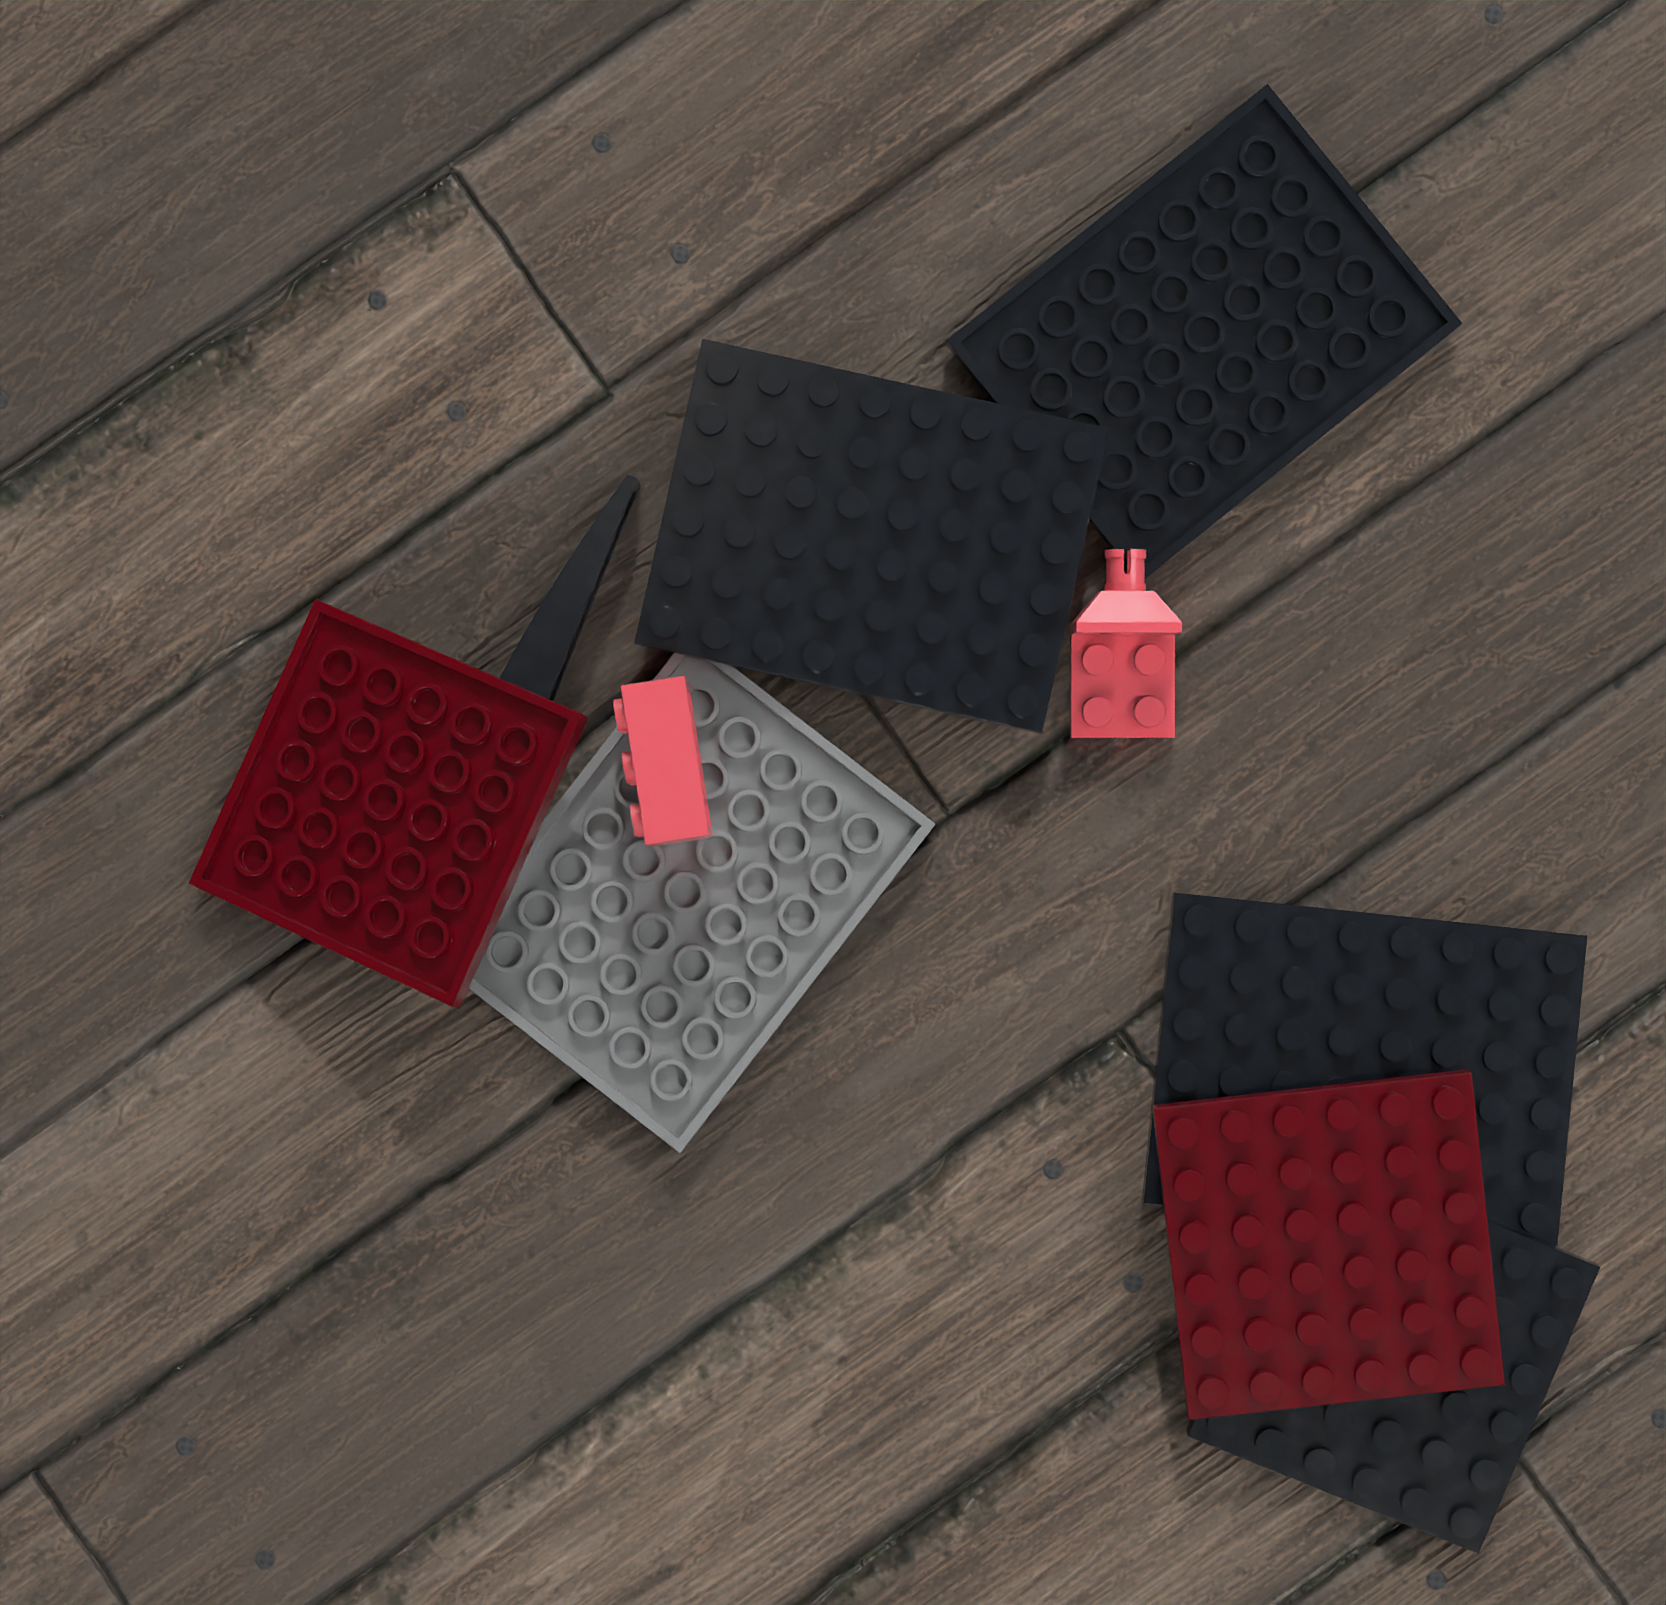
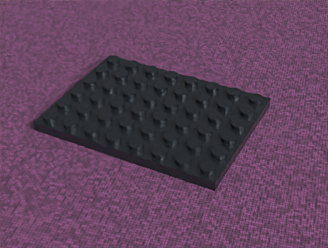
[946,84,1463,579]
[634,339,1109,734]
[1142,893,1587,1246]

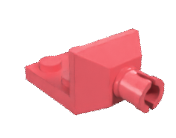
[1070,549,1182,738]

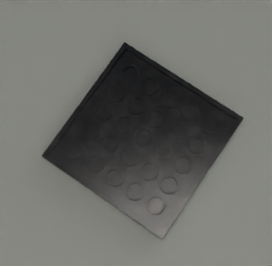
[1186,1219,1600,1554]

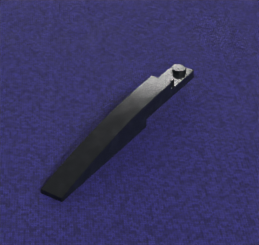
[500,475,641,701]

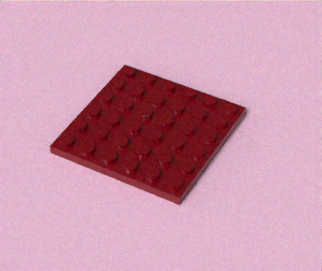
[189,599,589,1009]
[1152,1069,1505,1420]

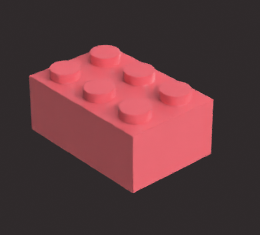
[613,676,713,847]

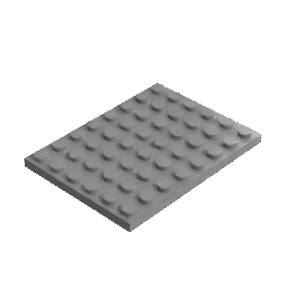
[469,653,935,1153]

